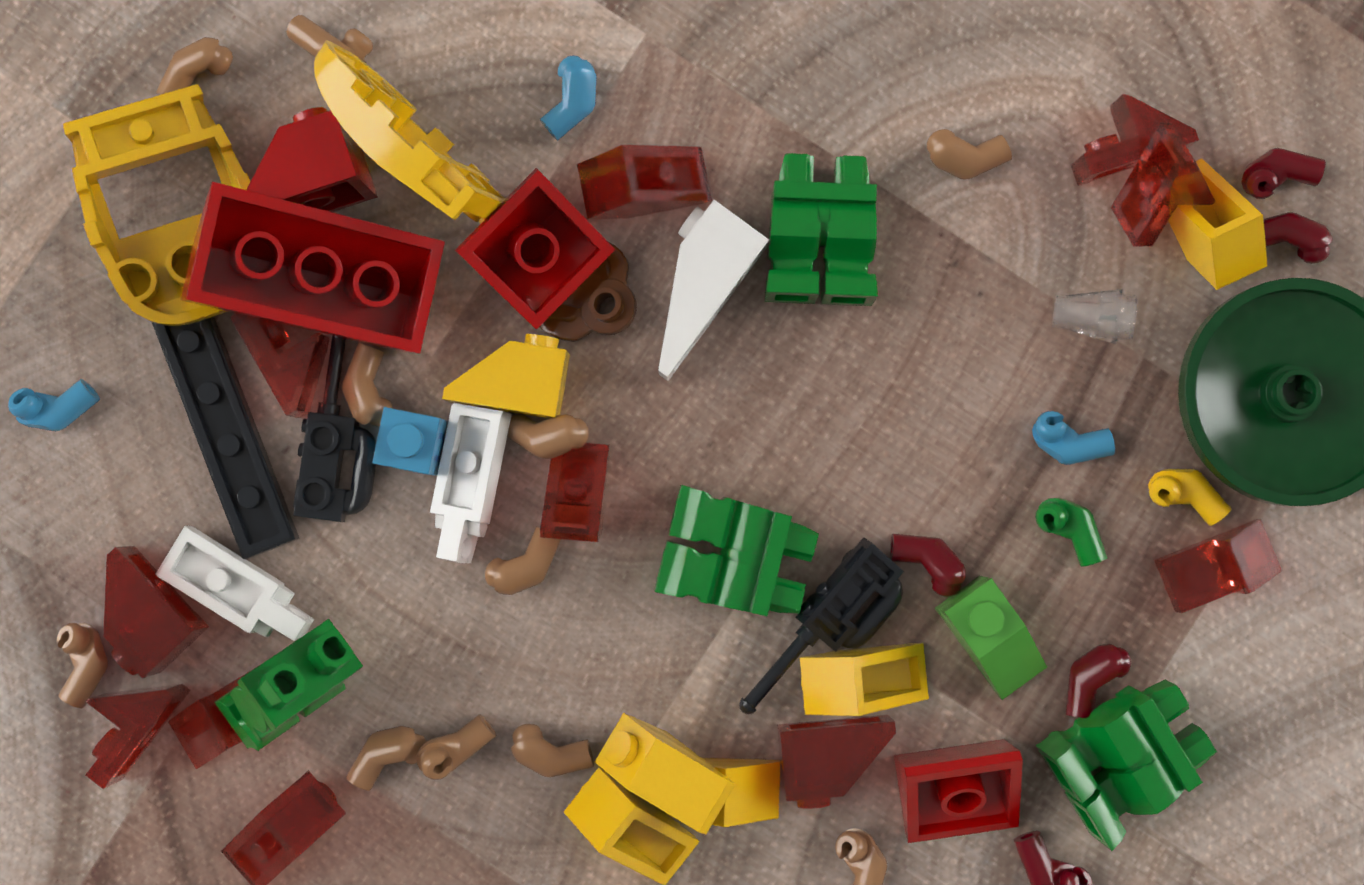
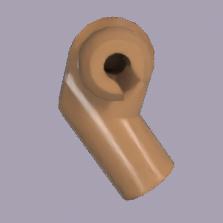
[342,342,393,427]
[507,414,589,459]
[417,714,497,780]

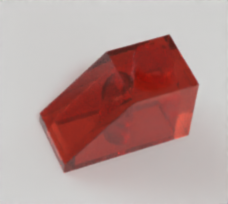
[577,145,712,219]
[103,546,209,679]
[777,715,896,809]
[221,770,346,885]

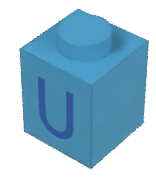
[372,407,448,476]

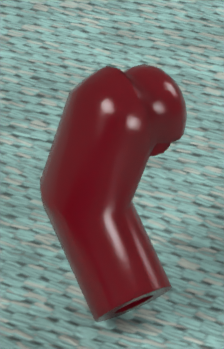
[1241,148,1326,199]
[1264,212,1333,264]
[890,534,966,597]
[1066,644,1131,718]
[1014,830,1092,885]

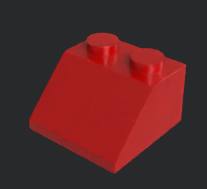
[246,107,378,212]

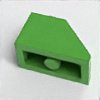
[935,575,1047,700]

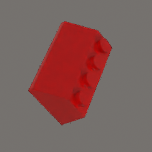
[181,181,445,354]

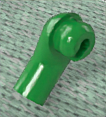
[1035,498,1108,567]

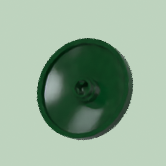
[1178,278,1364,506]

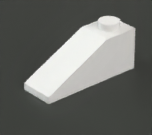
[658,200,769,381]

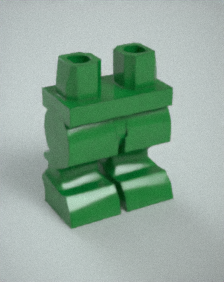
[764,153,878,306]
[654,485,819,617]
[214,619,363,751]
[1035,679,1217,851]

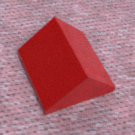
[455,168,616,330]
[894,739,1023,843]

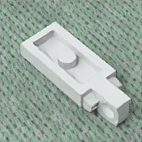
[430,403,512,563]
[155,526,315,641]

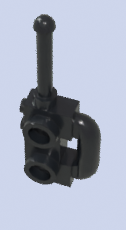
[293,335,376,522]
[739,537,904,714]

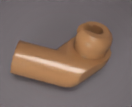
[286,15,373,63]
[156,37,233,95]
[927,129,1012,179]
[485,526,562,595]
[57,623,108,709]
[511,724,594,777]
[346,726,426,791]
[835,828,888,885]

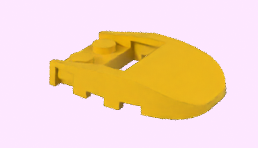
[314,40,506,224]
[63,84,250,326]

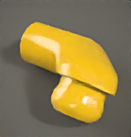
[1148,469,1232,526]

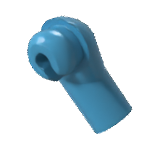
[540,55,597,141]
[8,379,100,432]
[1032,411,1115,465]

